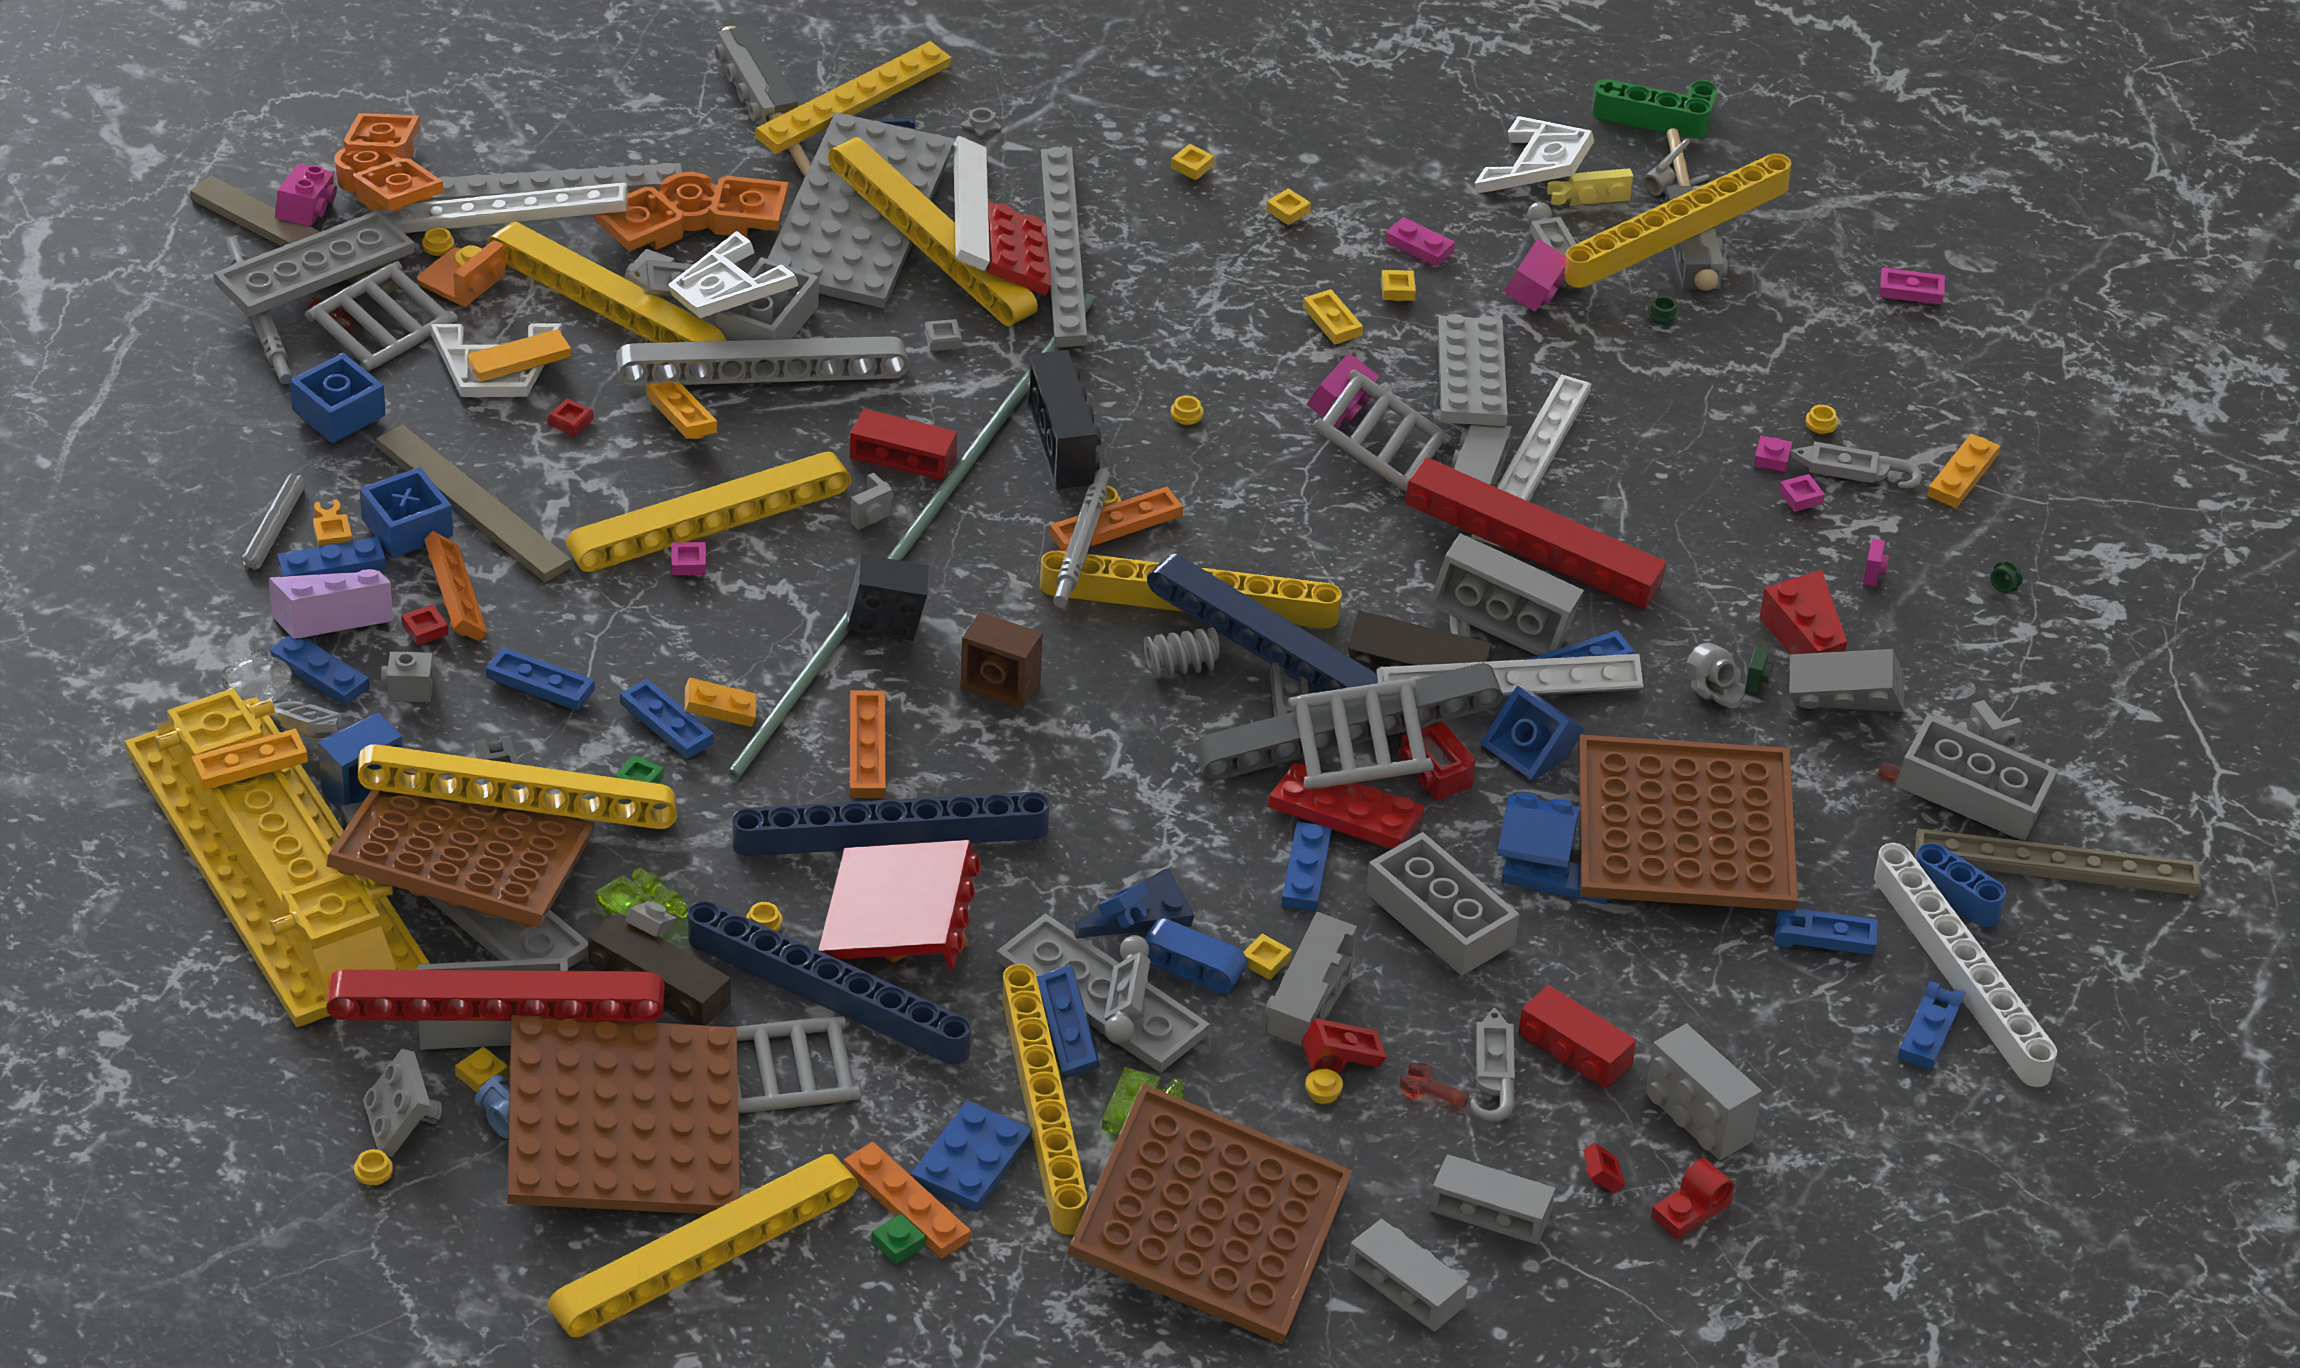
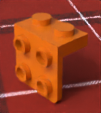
[417,240,506,307]

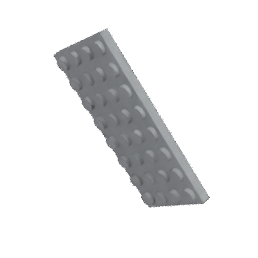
[768,112,955,309]

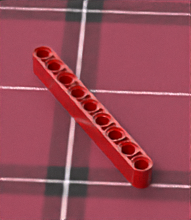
[326,969,664,1022]

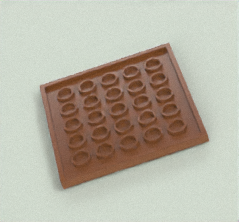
[1578,734,1798,910]
[326,769,595,928]
[507,1015,740,1214]
[1067,1083,1352,1345]

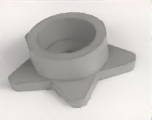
[961,107,1001,137]

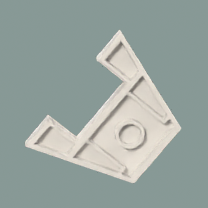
[1475,116,1594,194]
[668,231,798,318]
[430,323,562,398]

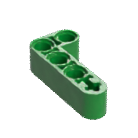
[1592,79,1717,139]

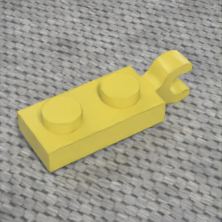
[1547,168,1633,206]

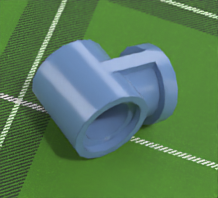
[475,1075,509,1139]

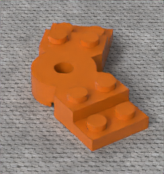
[334,113,444,211]
[593,172,788,252]

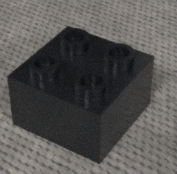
[846,554,929,641]

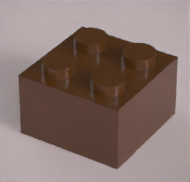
[960,612,1043,709]

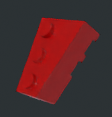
[1759,569,1847,655]

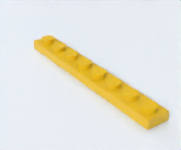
[755,41,952,154]

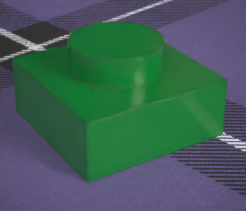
[614,755,664,784]
[871,1213,926,1265]

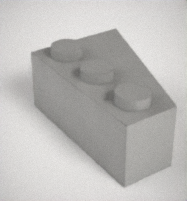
[1789,649,1904,712]
[1264,912,1357,1046]

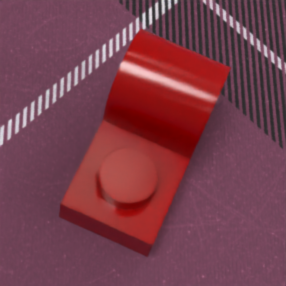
[1301,1018,1387,1073]
[1651,1158,1734,1239]

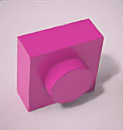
[1754,436,1793,472]
[1779,474,1825,512]
[1863,538,1889,587]
[671,542,706,576]

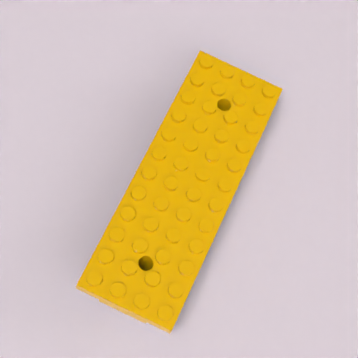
[124,688,430,1028]

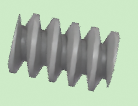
[1144,627,1220,679]

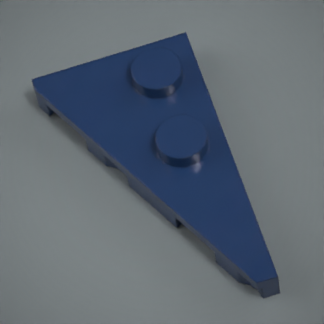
[1074,869,1195,939]

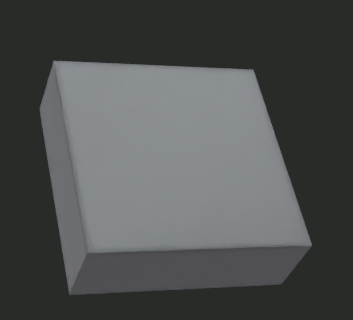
[925,319,962,351]

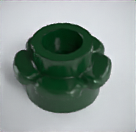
[1647,295,1679,324]
[1990,561,2023,593]

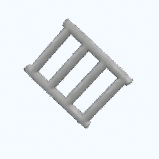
[305,261,458,372]
[1313,369,1451,492]
[1288,678,1433,790]
[736,1016,861,1114]

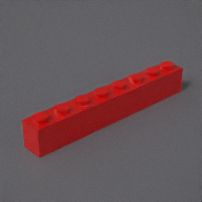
[1404,457,1667,609]

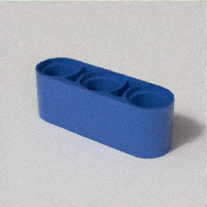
[1916,843,2006,927]
[1144,919,1248,993]

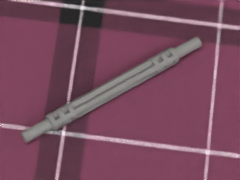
[225,236,292,384]
[1053,469,1110,608]

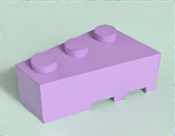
[269,569,393,639]

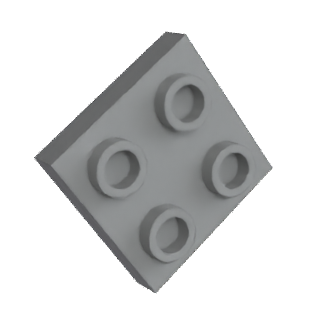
[363,1049,442,1157]

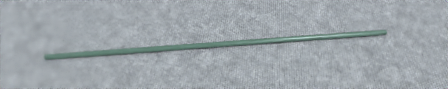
[727,293,1095,780]

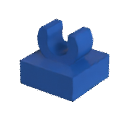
[1097,881,1149,929]

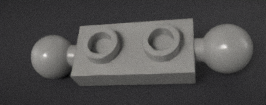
[1527,202,1576,282]
[1104,935,1150,1044]

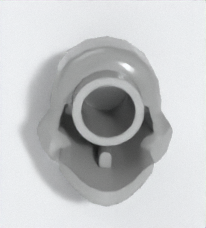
[1686,643,1745,708]

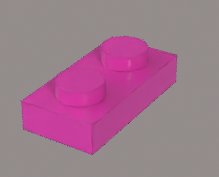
[1385,217,1455,267]
[1879,268,1945,305]

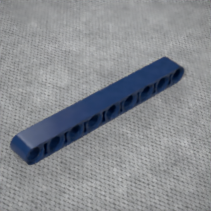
[1147,554,1400,736]
[732,792,1050,856]
[688,901,971,1064]

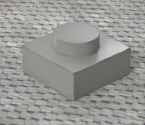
[625,901,677,937]

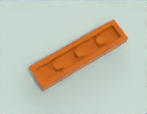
[1049,487,1183,551]
[424,531,488,642]
[850,690,886,798]
[844,1142,971,1259]

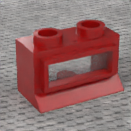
[1399,722,1476,800]

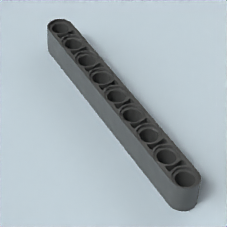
[1194,663,1503,781]

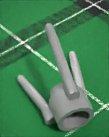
[1643,138,1710,196]

